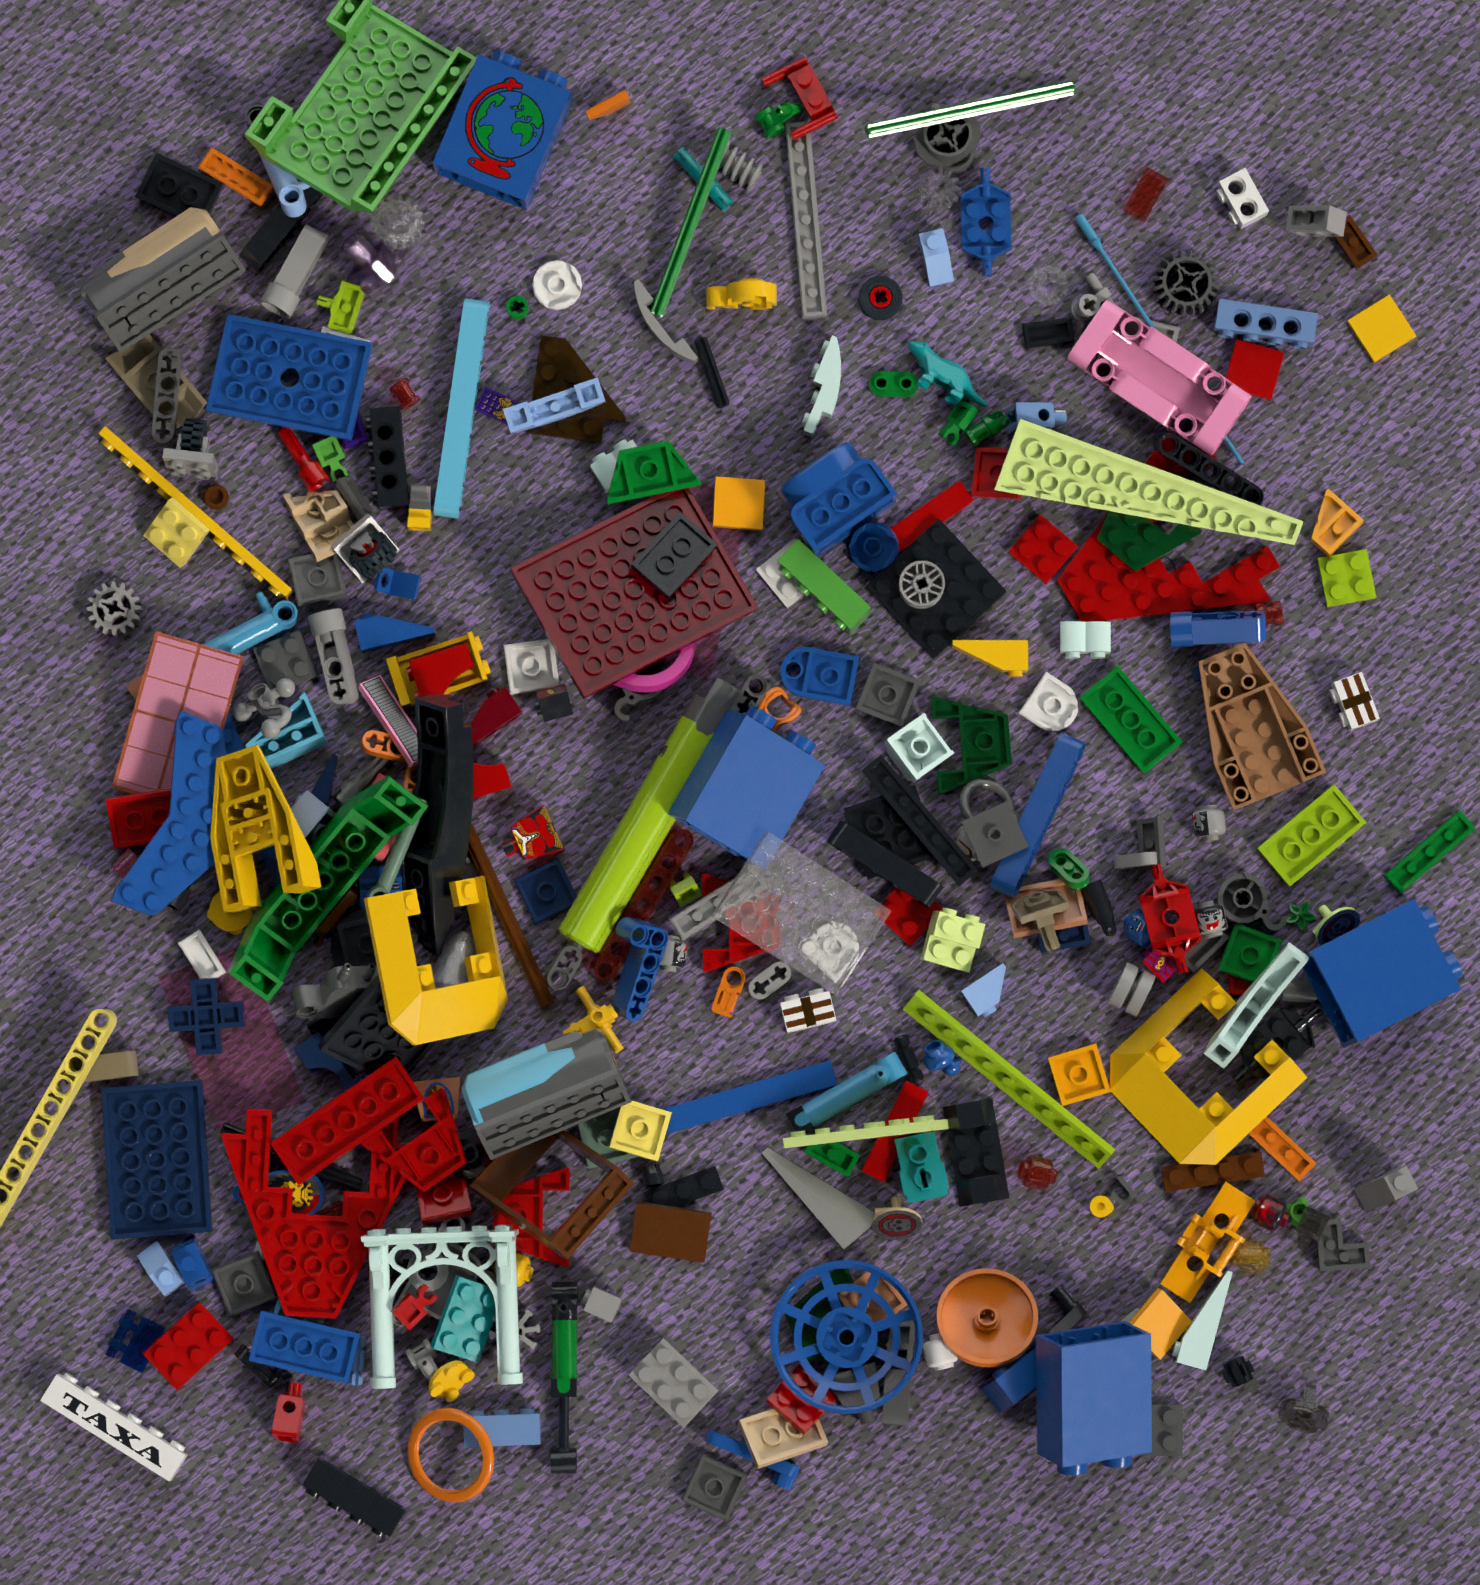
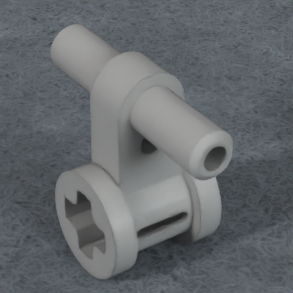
[1070,273,1115,322]
[405,1338,438,1381]

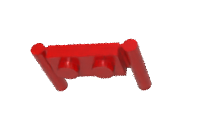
[761,56,838,140]

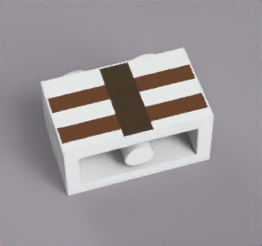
[1329,672,1380,731]
[780,988,836,1033]

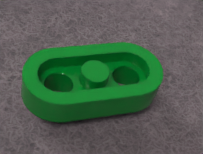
[869,371,918,398]
[1048,849,1090,889]

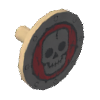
[872,1197,923,1240]

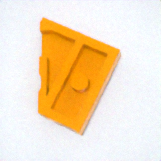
[1311,489,1364,557]

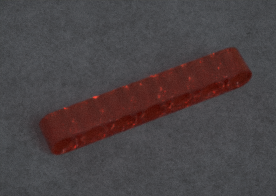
[589,828,694,982]

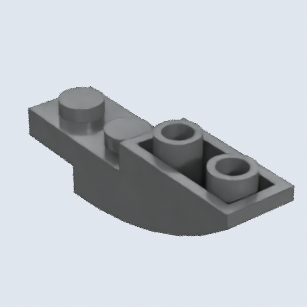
[882,1321,915,1426]

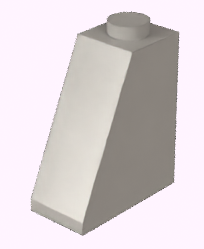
[1354,1166,1418,1212]

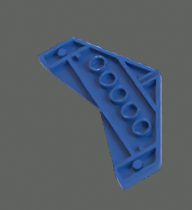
[110,711,226,915]

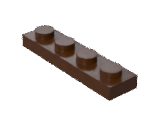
[1161,1152,1265,1192]

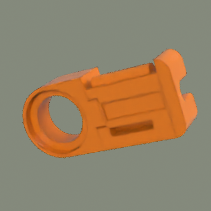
[711,967,745,1018]

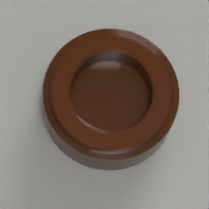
[204,484,229,510]

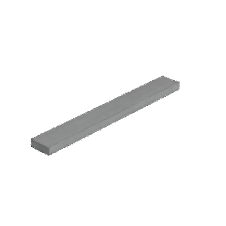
[785,121,827,319]

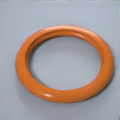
[407,1408,495,1503]

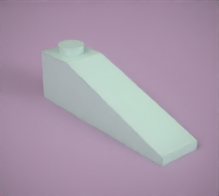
[1172,1271,1233,1370]

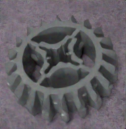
[1153,250,1220,317]

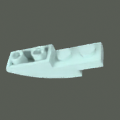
[801,335,841,438]

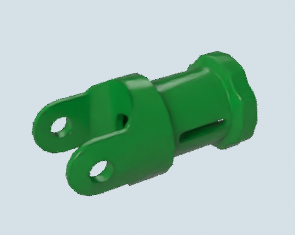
[964,411,1010,449]

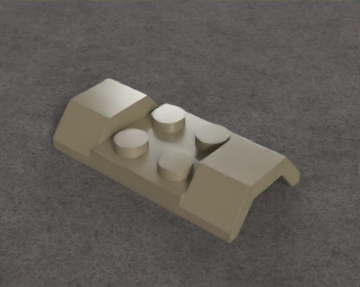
[105,334,207,435]

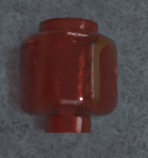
[1017,1155,1057,1191]

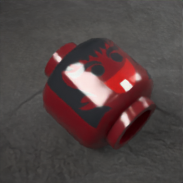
[1250,1194,1290,1232]

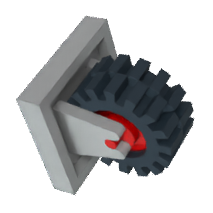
[162,418,218,480]
[331,513,400,583]

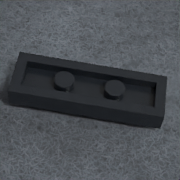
[644,1166,724,1207]

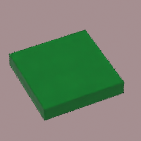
[1218,923,1283,983]

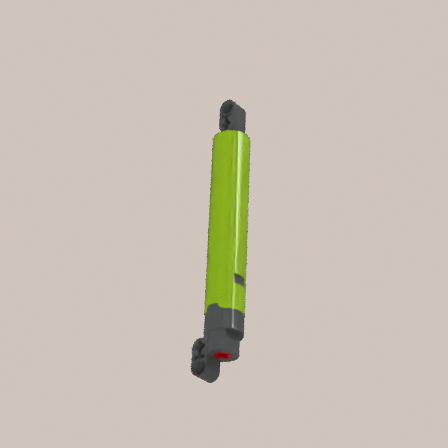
[545,675,768,990]

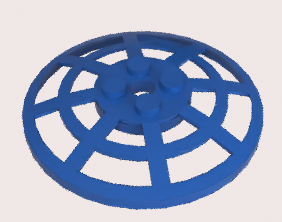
[770,1260,923,1414]

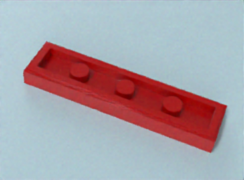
[891,480,974,554]
[862,1081,929,1182]

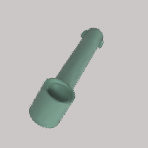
[367,798,427,898]

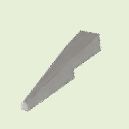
[762,1148,875,1250]

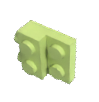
[921,907,986,973]

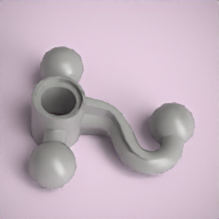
[233,678,295,739]

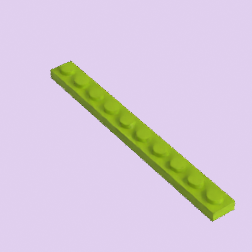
[903,990,1115,1169]

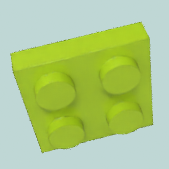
[1317,549,1377,608]

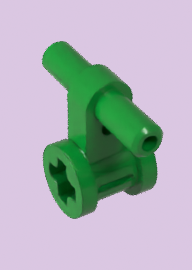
[753,102,802,140]

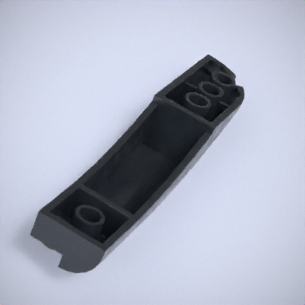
[401,694,474,956]

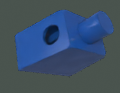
[171,1236,215,1291]

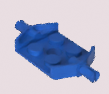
[960,167,1012,277]

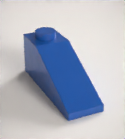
[354,613,436,653]

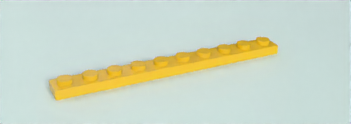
[99,426,294,599]

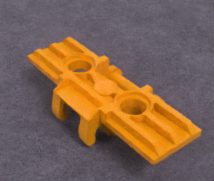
[1160,1181,1255,1303]

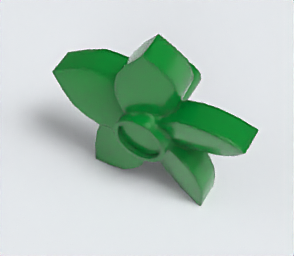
[1286,901,1316,931]

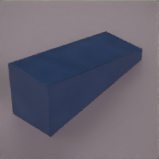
[311,754,338,806]

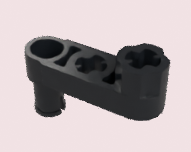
[1044,1284,1087,1334]

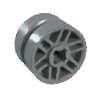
[898,561,945,609]
[1108,962,1156,1017]

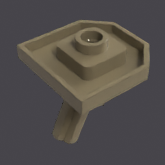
[1011,890,1070,952]

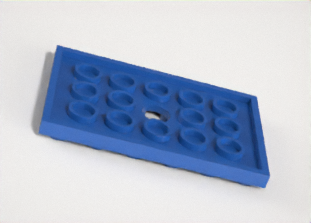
[206,314,373,441]

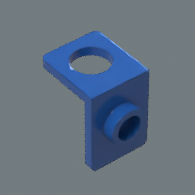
[374,568,421,600]

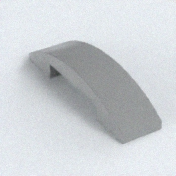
[634,279,698,365]

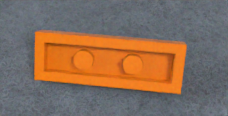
[1248,1117,1317,1182]

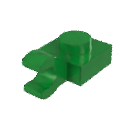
[938,401,979,446]

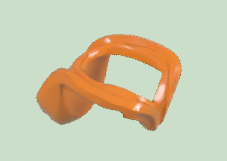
[757,687,802,733]

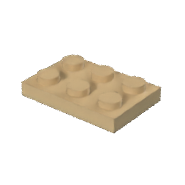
[738,1409,828,1469]

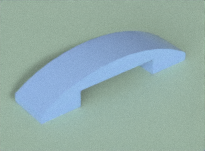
[503,377,606,433]

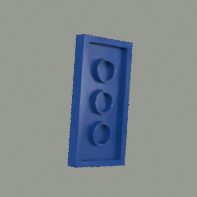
[249,1311,360,1384]

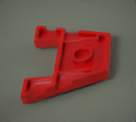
[702,874,778,972]
[362,1086,467,1192]
[493,1168,570,1267]

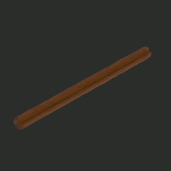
[468,823,554,1008]

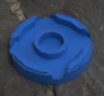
[849,522,899,572]

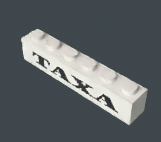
[40,1372,188,1481]

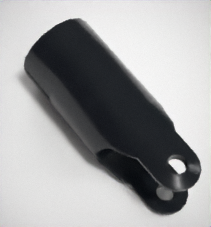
[1081,879,1117,936]

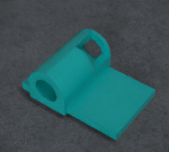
[895,1131,949,1204]

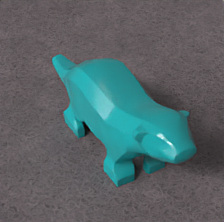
[908,341,988,407]

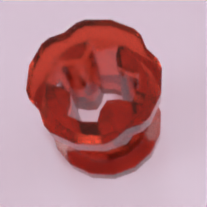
[389,378,421,411]

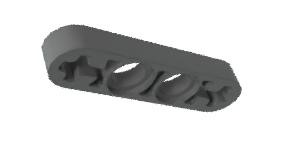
[152,347,182,445]

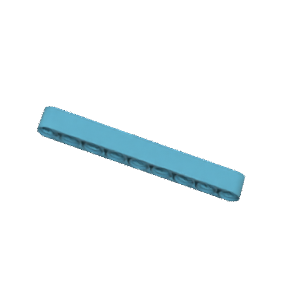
[434,298,490,519]

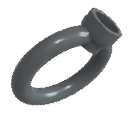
[959,779,1022,822]

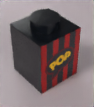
[534,684,573,722]

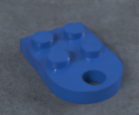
[780,647,859,707]

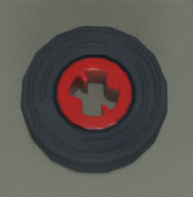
[858,276,903,321]

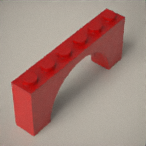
[406,643,512,799]

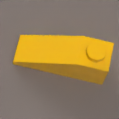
[952,640,1028,677]

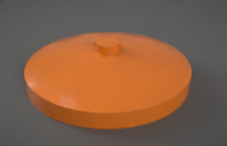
[936,1268,1038,1367]

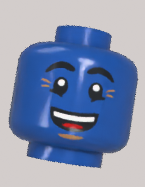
[1124,909,1151,946]

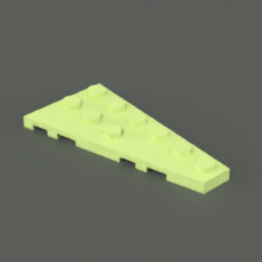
[783,1115,949,1148]

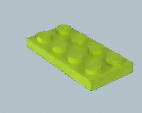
[1257,784,1367,887]

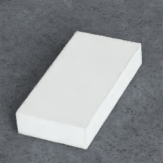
[178,930,227,979]

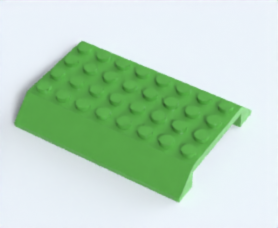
[245,0,477,213]

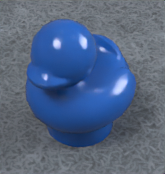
[924,1040,961,1076]

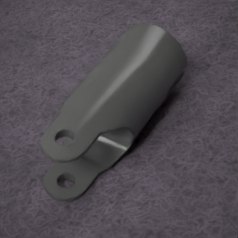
[1281,979,1320,1004]

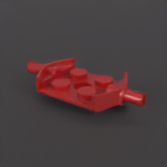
[1137,864,1201,974]

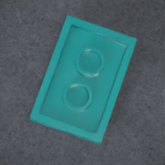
[430,1275,496,1363]

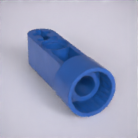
[1170,611,1267,647]

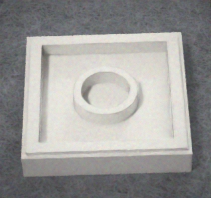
[504,639,559,695]

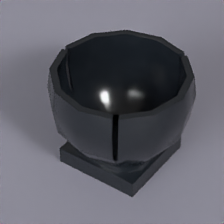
[330,908,377,967]

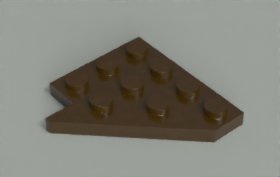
[527,335,626,444]

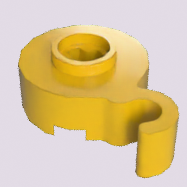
[706,278,777,310]

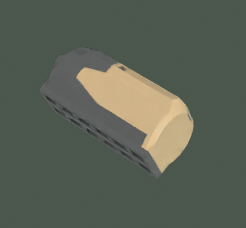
[79,207,246,353]

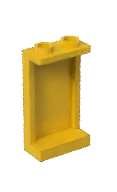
[386,631,491,709]

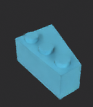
[245,692,329,769]

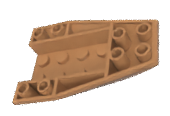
[1198,643,1326,811]

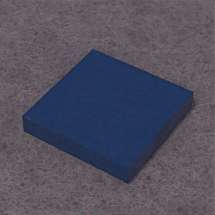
[513,858,577,925]

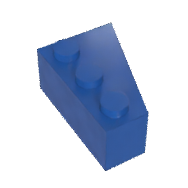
[981,1340,1037,1412]

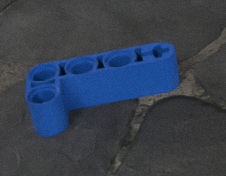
[612,917,668,1022]

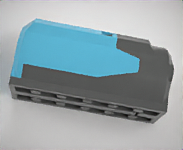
[461,1028,632,1160]

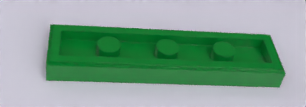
[1383,810,1476,894]

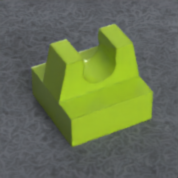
[669,872,702,908]

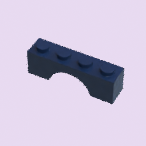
[294,1031,361,1092]

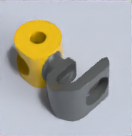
[1089,1176,1134,1218]

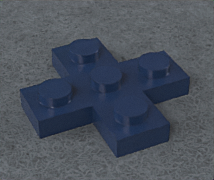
[167,977,246,1055]

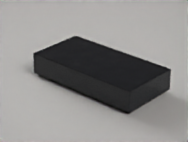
[1022,317,1075,349]

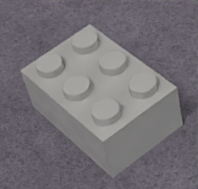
[629,1338,719,1428]

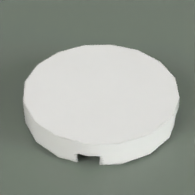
[532,260,582,310]

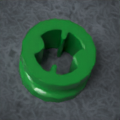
[506,296,529,320]

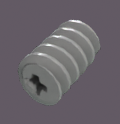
[718,141,763,193]

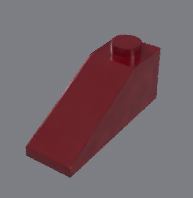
[470,687,523,747]

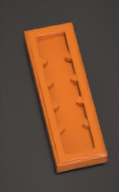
[198,147,274,208]

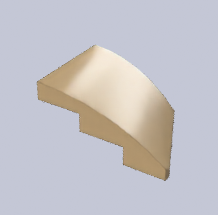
[283,490,354,562]

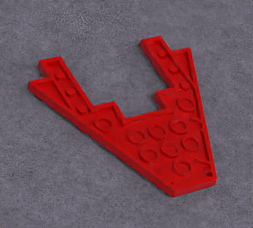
[1057,431,1280,622]
[221,1109,406,1319]

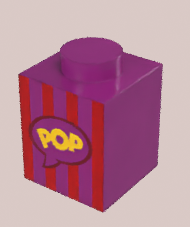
[1140,946,1177,984]

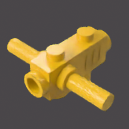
[561,986,624,1053]

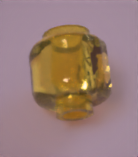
[1232,1241,1270,1274]

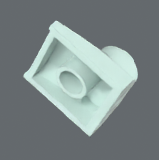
[884,713,954,782]

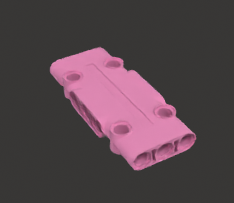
[1067,299,1252,456]

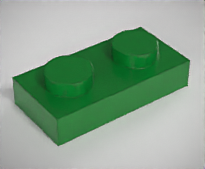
[804,1142,861,1177]

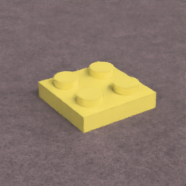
[143,497,210,568]
[609,1101,672,1161]

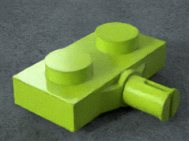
[317,281,366,335]

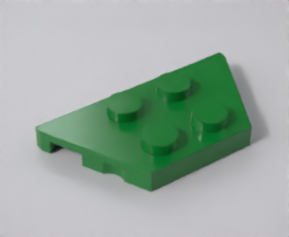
[606,440,702,505]

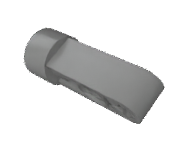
[259,224,329,319]
[308,608,359,704]

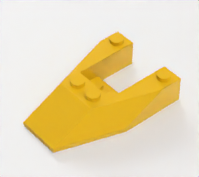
[210,745,321,912]

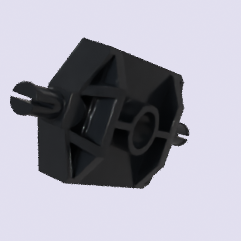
[1232,1005,1323,1085]

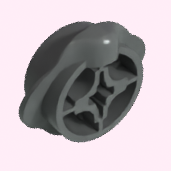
[915,102,980,173]

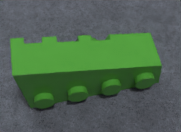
[777,539,871,635]

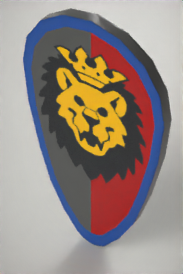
[233,1170,324,1215]

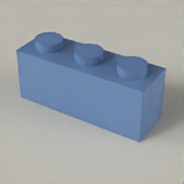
[463,1408,542,1447]

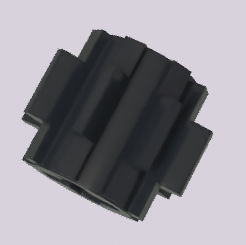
[1222,1356,1254,1388]

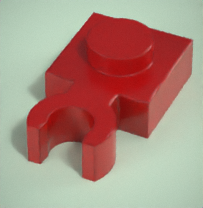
[390,1284,437,1331]

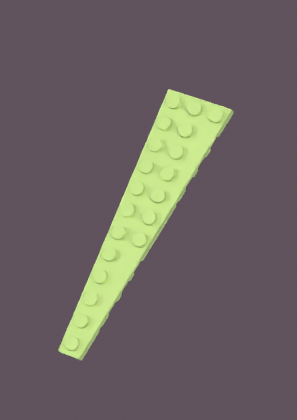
[994,419,1304,545]

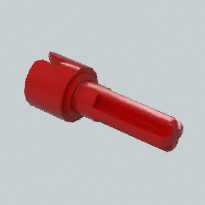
[278,427,329,492]

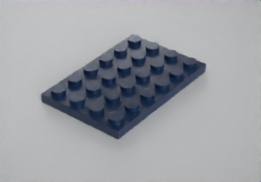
[101,1080,213,1240]

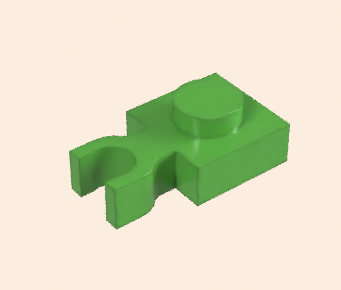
[312,437,348,482]

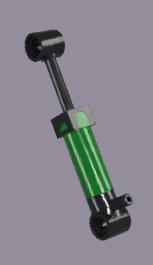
[551,1282,578,1474]

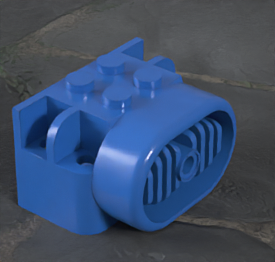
[777,442,898,557]

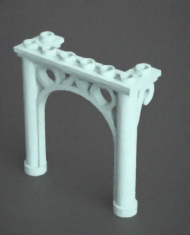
[361,1225,523,1389]

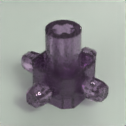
[341,232,405,294]

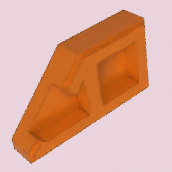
[585,90,630,120]

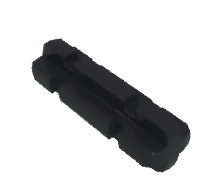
[894,1034,924,1083]

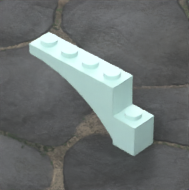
[1204,942,1309,1068]

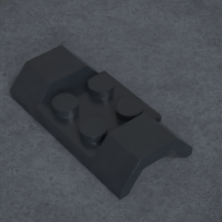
[942,1099,1010,1207]

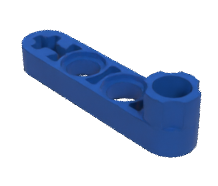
[704,1429,801,1491]

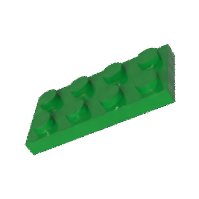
[1079,666,1182,775]

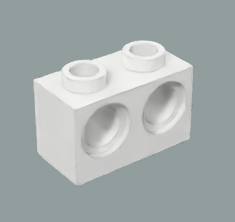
[1216,168,1269,230]

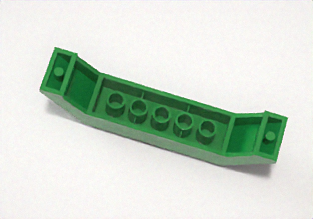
[228,775,428,1002]

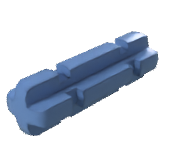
[349,1336,366,1385]

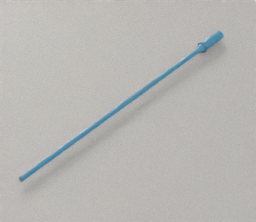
[1075,214,1245,465]

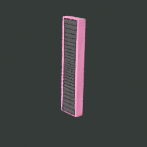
[358,675,418,767]

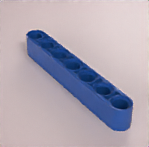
[990,733,1086,898]

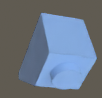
[918,228,954,287]
[960,963,1006,1018]
[137,1240,185,1296]

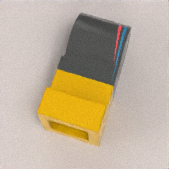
[407,484,432,531]

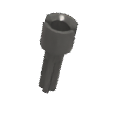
[331,749,389,807]

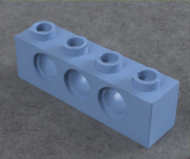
[1213,299,1318,350]

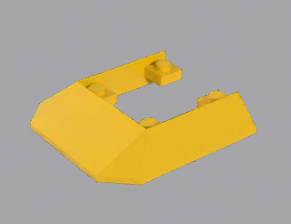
[364,876,509,1046]
[1110,968,1307,1165]

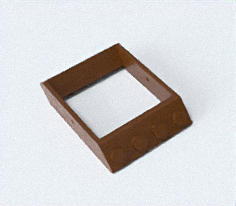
[469,1130,634,1260]

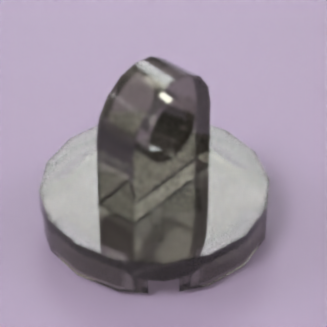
[1278,1383,1330,1433]

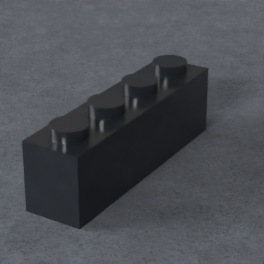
[302,1457,407,1538]

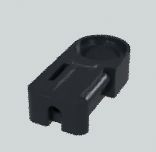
[234,1344,281,1388]

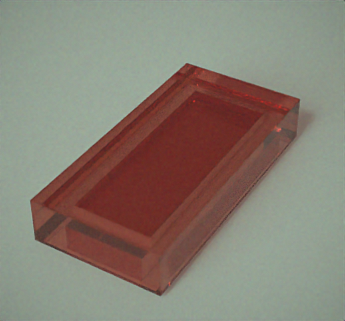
[1123,167,1169,223]

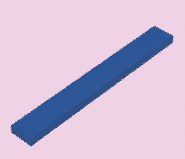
[662,1060,838,1134]

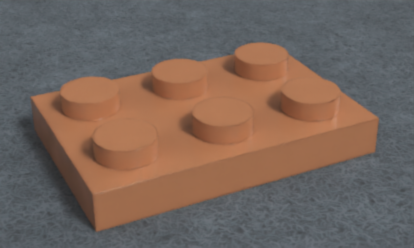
[1003,879,1088,938]

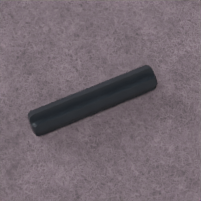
[695,337,729,409]

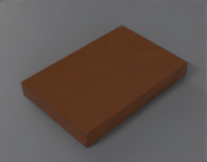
[629,1201,712,1263]

